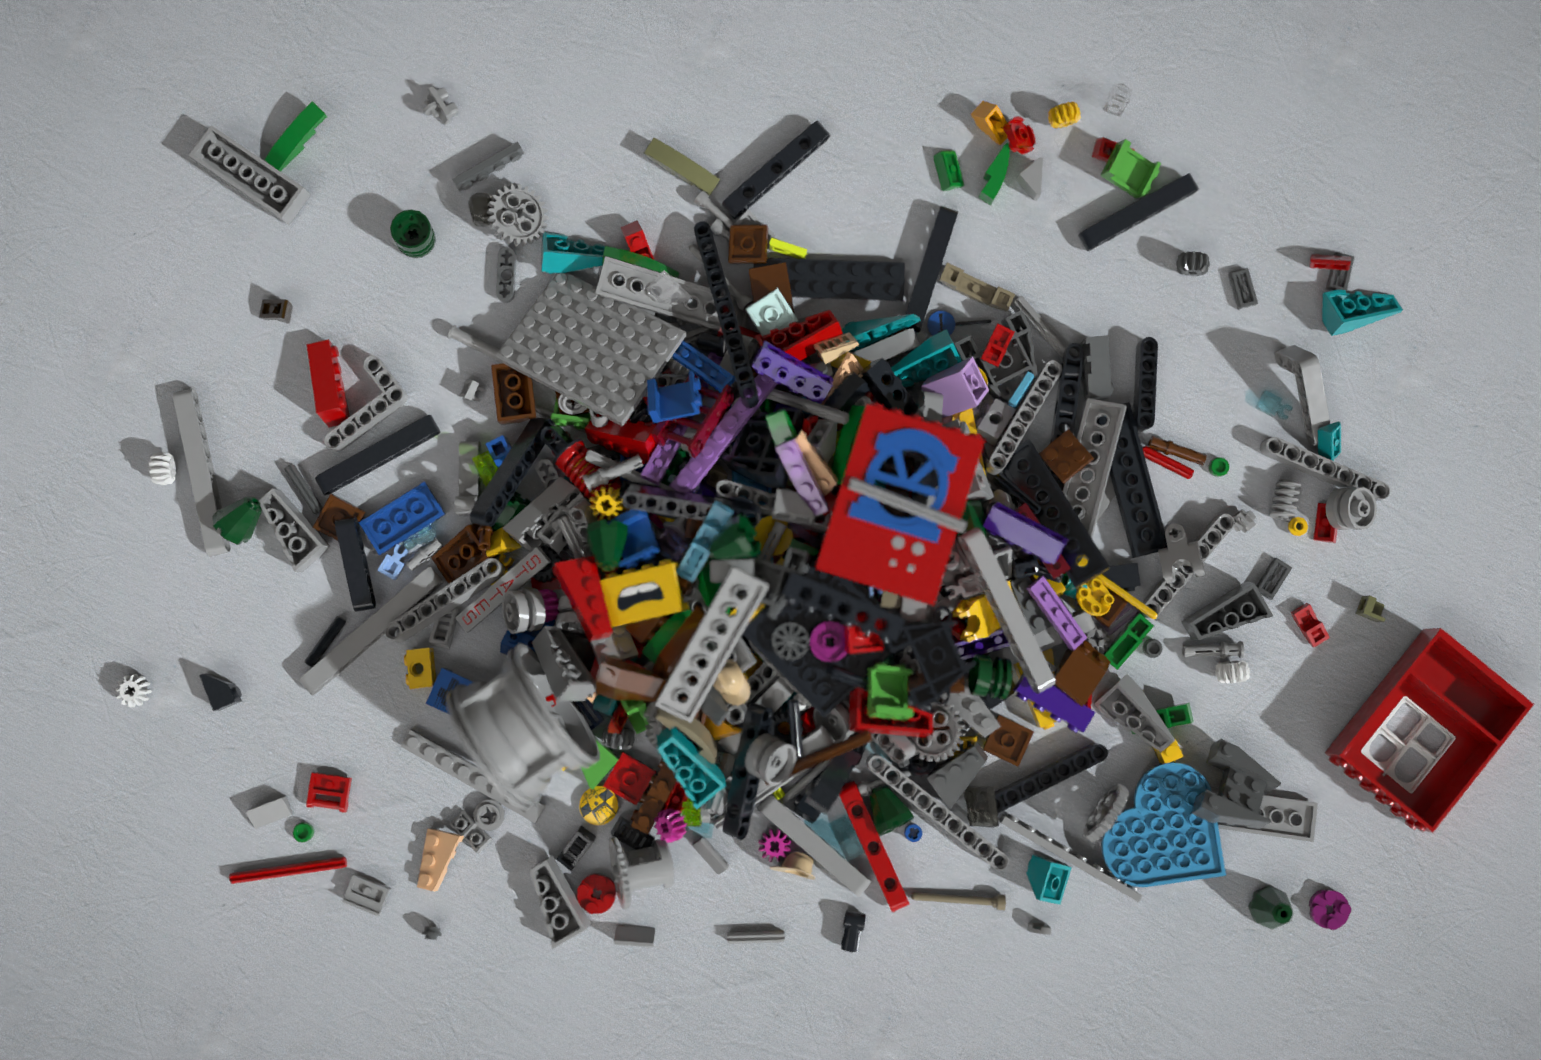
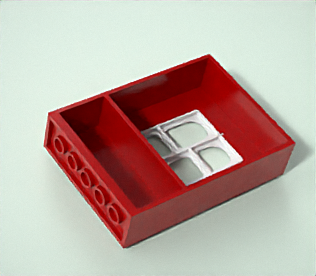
[1325,628,1534,833]

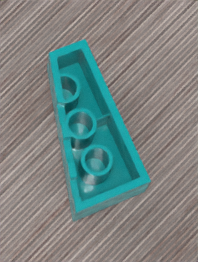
[656,727,726,810]

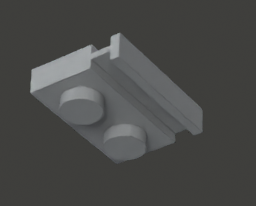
[342,874,391,916]

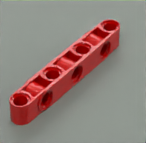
[839,780,910,913]

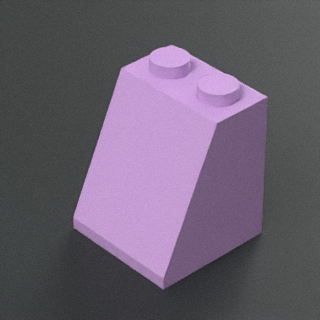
[921,357,989,418]

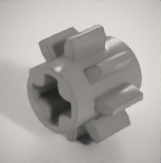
[1233,509,1256,533]

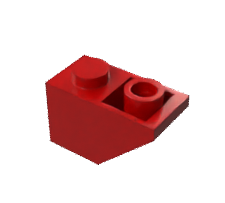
[620,220,654,260]

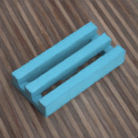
[1008,371,1034,409]

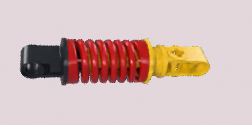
[540,426,631,519]

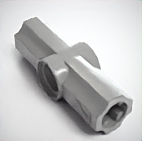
[706,754,736,816]

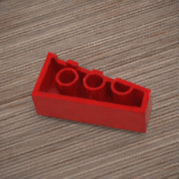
[755,310,843,360]
[306,339,350,428]
[585,414,657,464]
[552,556,613,641]
[849,687,933,737]

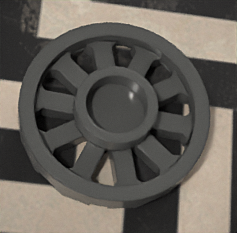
[771,622,810,660]

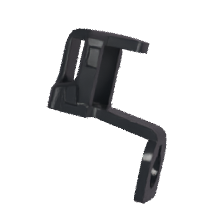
[990,544,1038,580]

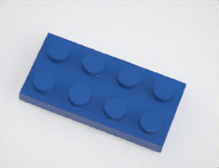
[359,482,446,555]

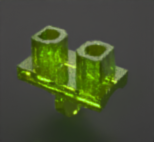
[471,450,498,487]
[682,797,702,827]

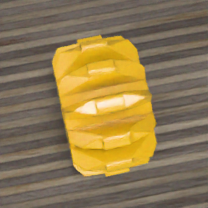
[1048,102,1081,129]
[590,487,623,521]

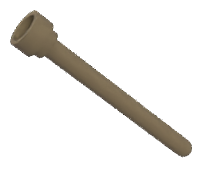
[911,892,1006,911]

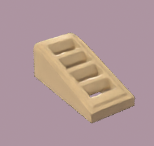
[813,332,859,364]

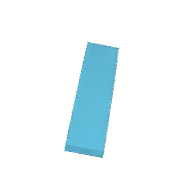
[676,501,733,582]

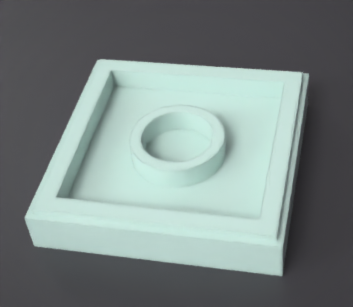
[745,288,798,336]

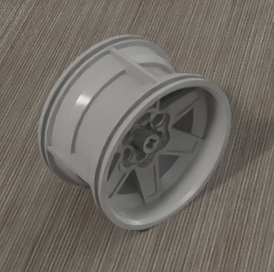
[446,643,600,810]

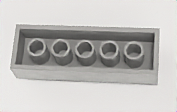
[189,125,310,225]

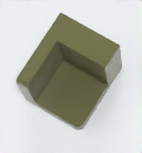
[1356,595,1386,622]

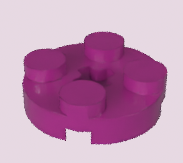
[809,621,846,662]
[1309,889,1352,930]

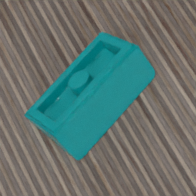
[1318,421,1341,461]

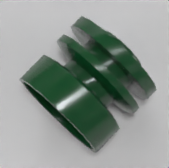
[390,209,436,258]
[968,654,1013,700]

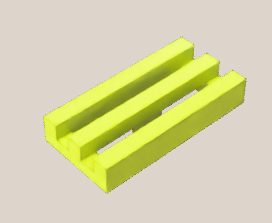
[769,238,807,259]

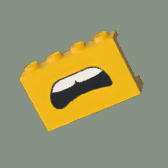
[600,560,689,627]

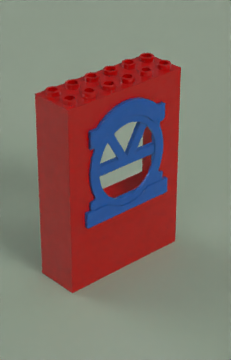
[815,402,985,605]

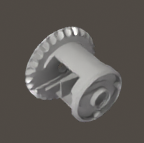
[609,837,674,910]

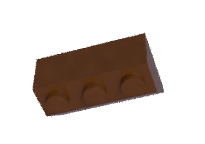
[491,363,536,425]

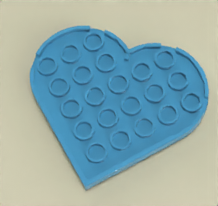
[1101,762,1226,887]

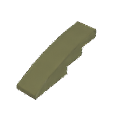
[643,137,720,195]

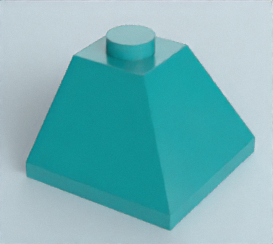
[1026,855,1072,905]

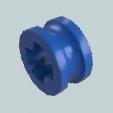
[904,824,923,842]

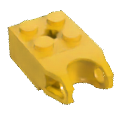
[953,580,1015,642]

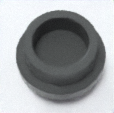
[1143,639,1163,658]
[421,926,442,940]

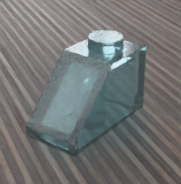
[828,815,865,862]

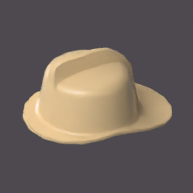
[713,659,750,705]
[770,852,816,880]

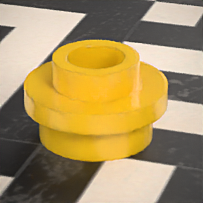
[1288,517,1308,536]

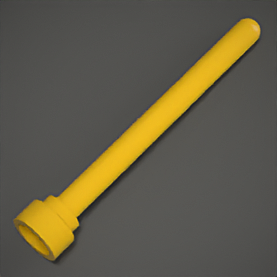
[1078,557,1158,619]

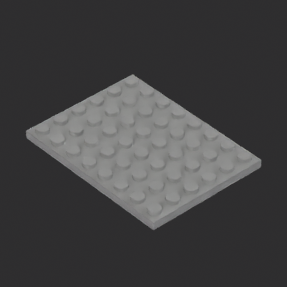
[495,272,686,426]

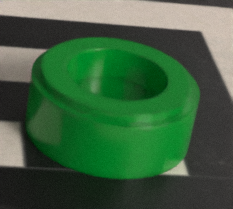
[1208,457,1229,477]
[293,822,314,843]

